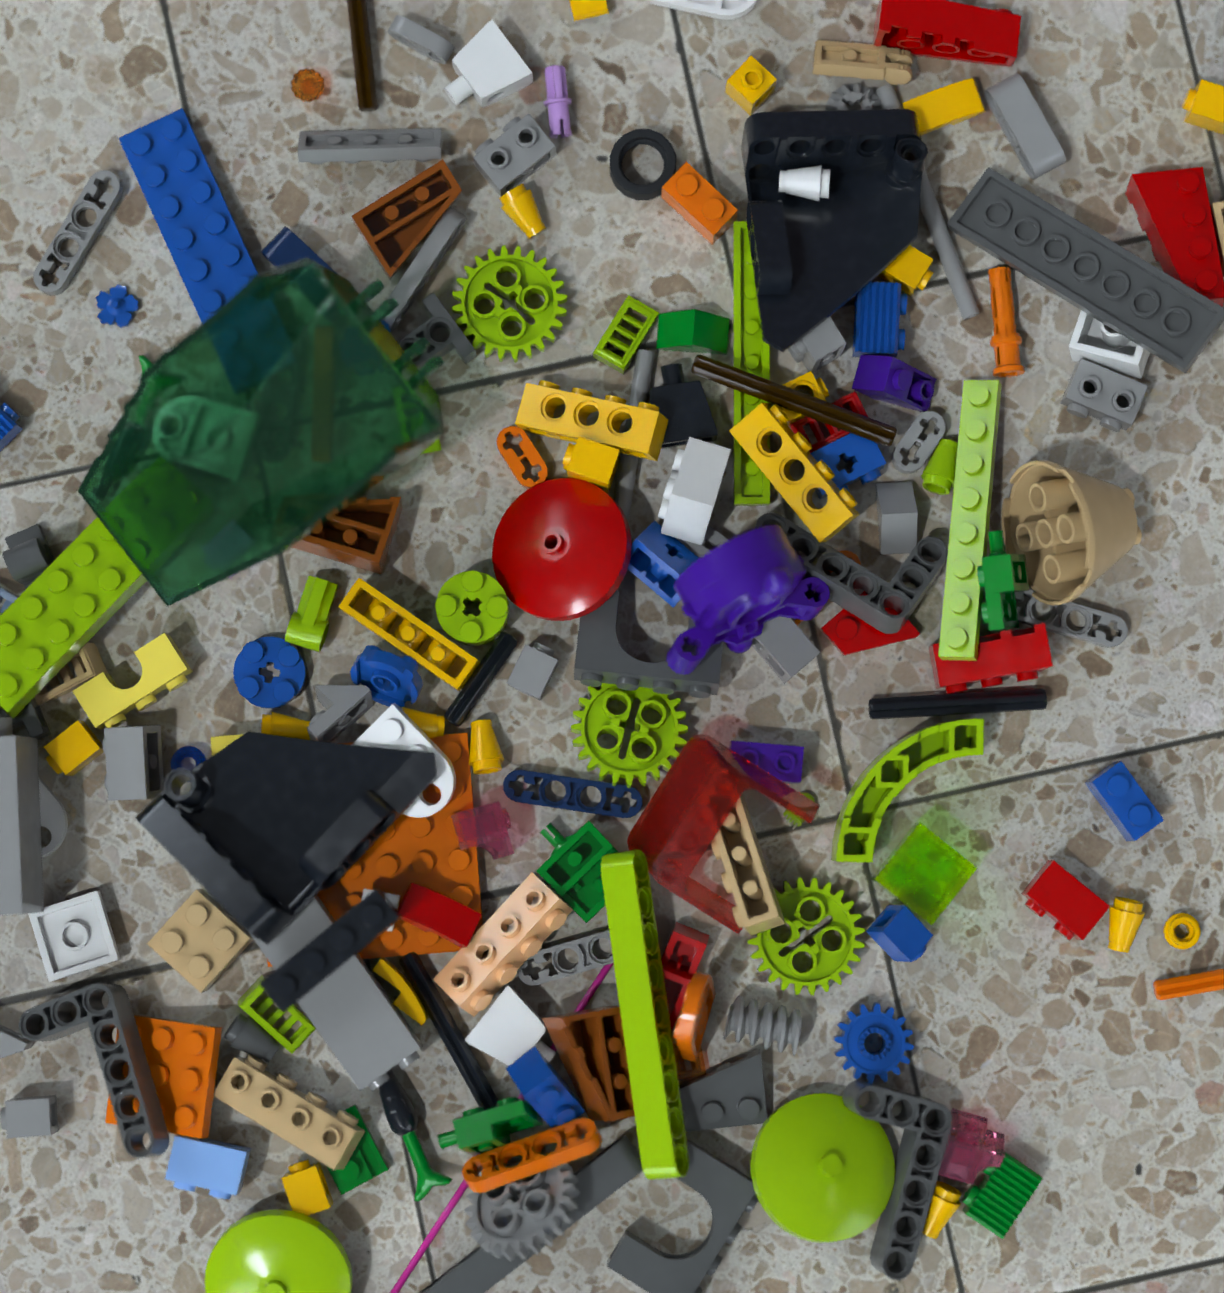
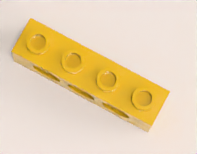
[515,380,669,461]
[729,403,859,543]
[338,578,480,692]

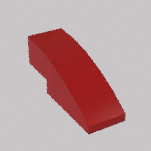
[661,922,710,1033]

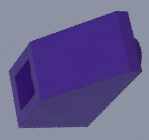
[852,354,936,412]

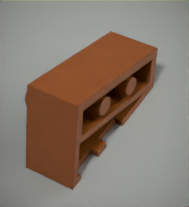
[352,160,462,280]
[275,497,403,574]
[542,1005,635,1122]

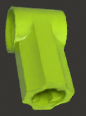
[285,576,339,652]

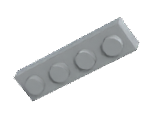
[298,128,442,164]

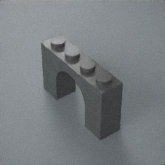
[574,590,723,698]
[607,1138,758,1293]

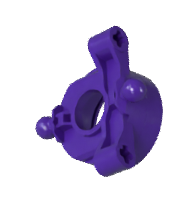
[666,525,830,675]

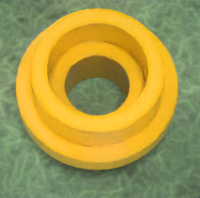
[1163,913,1201,949]

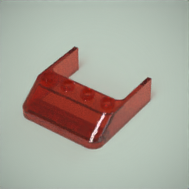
[627,734,820,934]

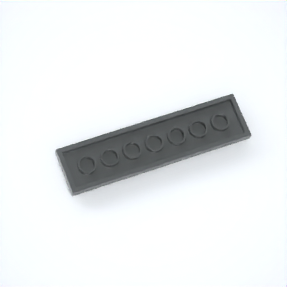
[947,167,1224,374]

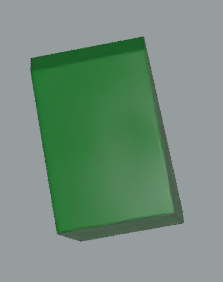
[656,309,729,355]

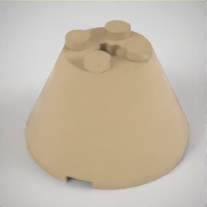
[1002,460,1142,605]

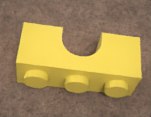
[72,633,193,729]

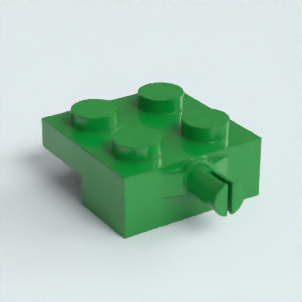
[977,530,1029,631]
[536,821,618,923]
[437,1097,544,1156]

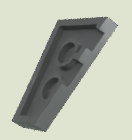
[679,1049,767,1132]

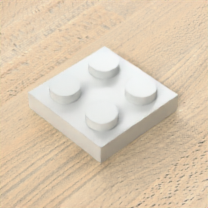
[28,890,121,982]

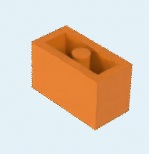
[661,161,738,245]

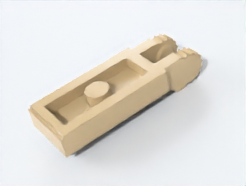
[813,40,913,85]

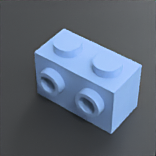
[165,1135,251,1199]

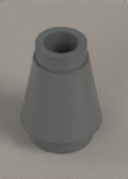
[223,1013,280,1063]

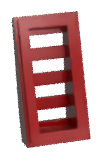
[789,391,868,453]

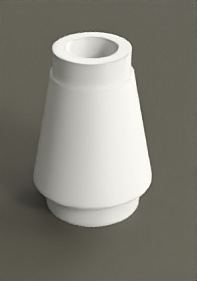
[779,165,831,201]

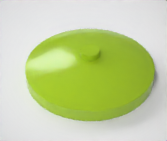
[751,1093,895,1243]
[205,1209,353,1293]

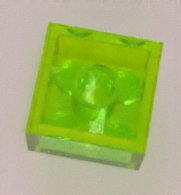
[871,822,977,925]

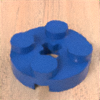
[233,636,307,709]
[350,645,423,707]

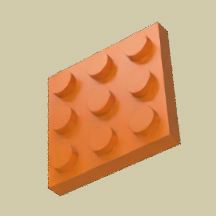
[105,1015,222,1139]

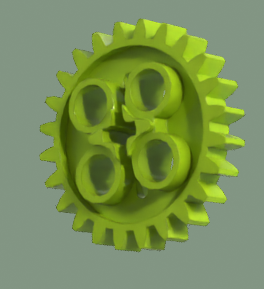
[452,245,567,362]
[571,683,688,788]
[747,877,865,995]

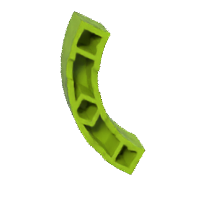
[831,718,984,863]

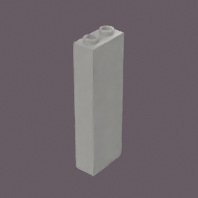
[249,895,423,1091]

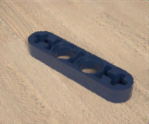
[503,770,642,818]

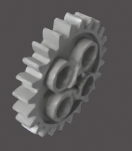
[464,1146,580,1261]

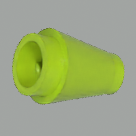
[921,439,958,495]

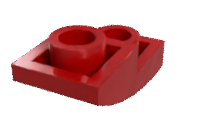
[398,883,482,948]

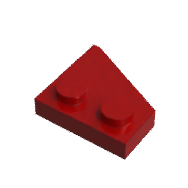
[820,591,920,656]

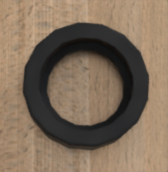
[610,129,676,200]

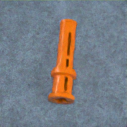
[988,267,1025,378]

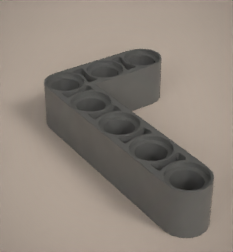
[755,513,948,634]
[19,983,170,1158]
[843,1080,952,1280]

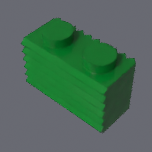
[962,1150,1043,1239]

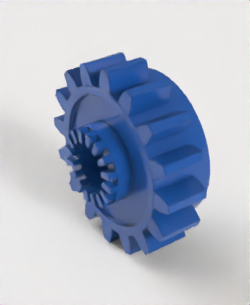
[833,1002,914,1083]

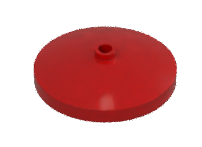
[492,478,632,621]

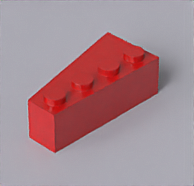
[873,0,1021,67]
[1125,167,1224,307]

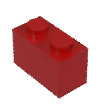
[1021,860,1110,941]

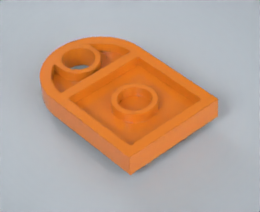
[673,971,716,1062]

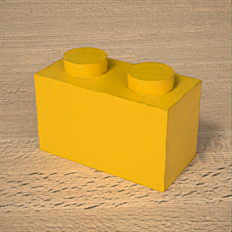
[562,436,620,494]

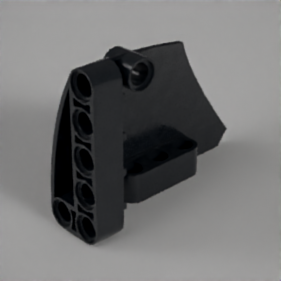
[741,109,928,353]
[135,731,437,945]

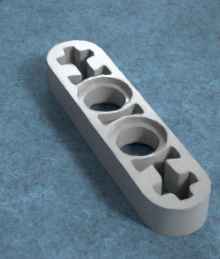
[33,170,123,296]
[376,207,466,332]
[1015,590,1128,648]
[517,930,614,986]

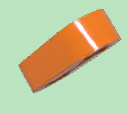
[497,426,548,489]

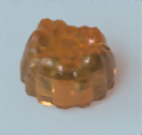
[291,68,325,102]

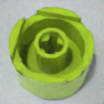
[435,570,509,646]

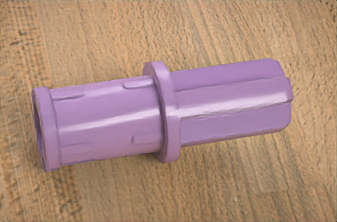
[544,65,572,138]

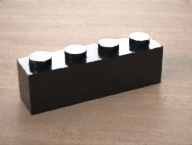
[259,888,402,1013]

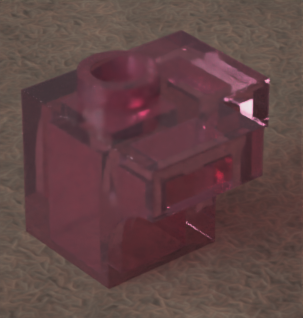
[451,801,514,860]
[938,1108,1005,1185]

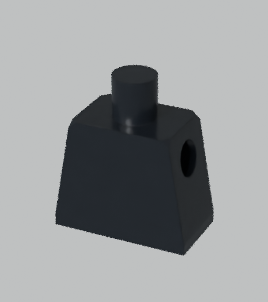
[650,363,718,449]

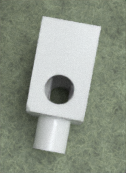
[444,20,533,107]
[464,984,556,1065]

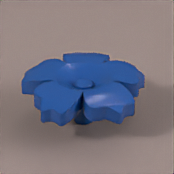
[96,284,139,328]

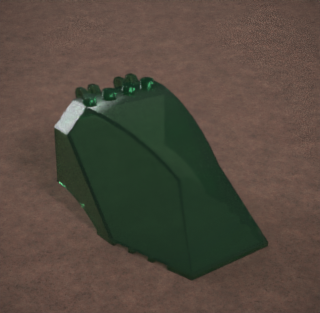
[77,258,444,607]

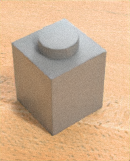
[507,642,559,701]
[0,1095,58,1138]

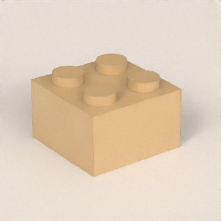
[147,889,253,993]

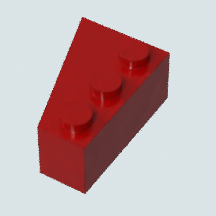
[928,623,1053,694]

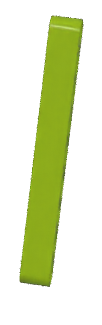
[601,849,689,1180]

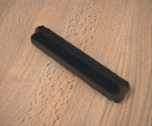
[444,632,517,727]

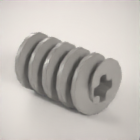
[723,995,802,1056]

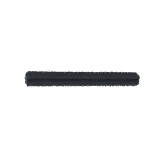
[868,689,1047,720]
[399,952,499,1111]

